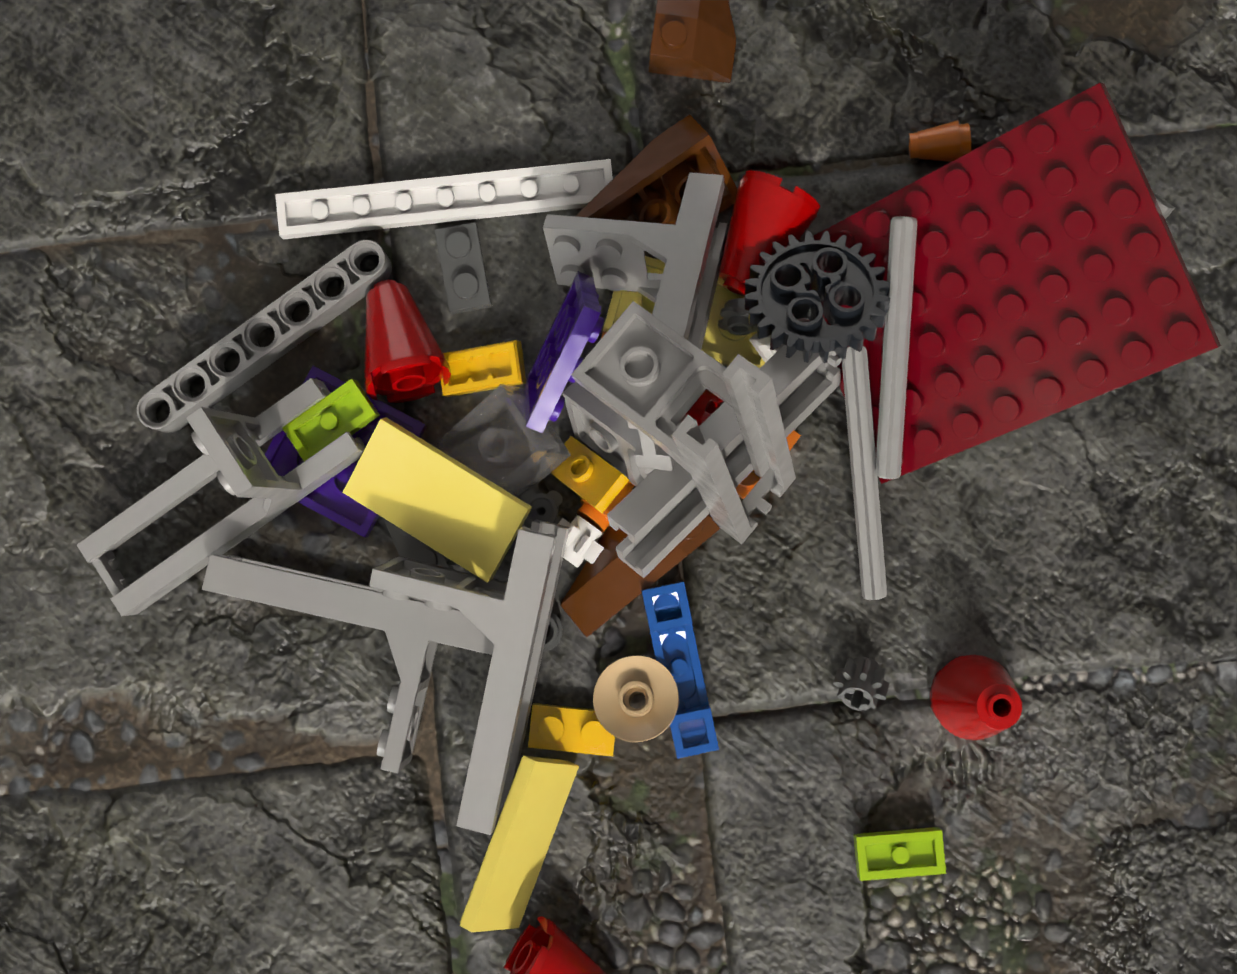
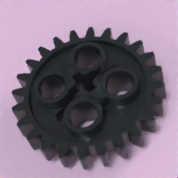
[744,231,890,363]

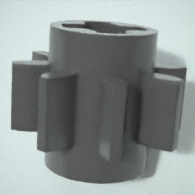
[833,657,890,711]

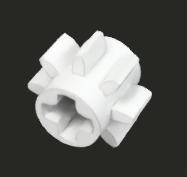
[558,515,604,568]

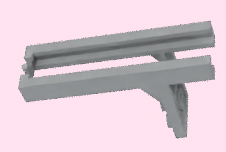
[543,172,728,471]
[571,301,796,544]
[562,324,842,578]
[77,378,366,616]
[369,519,570,835]
[202,555,494,773]

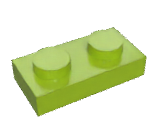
[282,378,380,462]
[853,827,946,881]

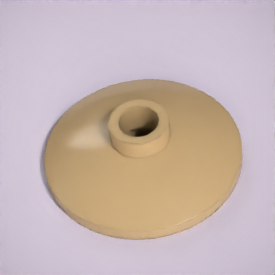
[593,656,679,742]

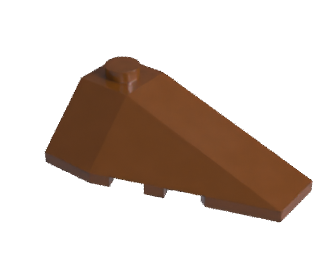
[649,0,736,83]
[575,114,738,225]
[560,515,720,637]

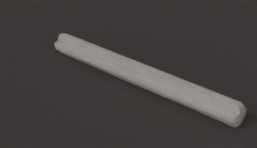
[875,216,918,479]
[842,346,887,600]

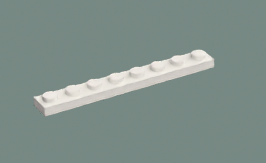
[275,159,613,239]

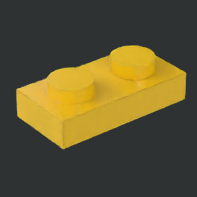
[528,703,615,757]

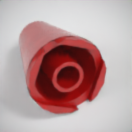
[719,170,820,297]
[365,280,451,403]
[930,654,1022,740]
[504,916,607,974]

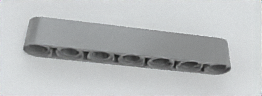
[137,240,392,433]

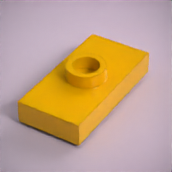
[441,340,526,397]
[545,436,629,513]

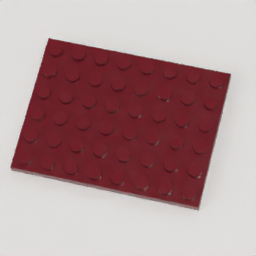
[803,82,1221,484]

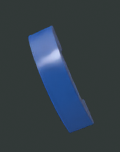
[641,581,719,759]

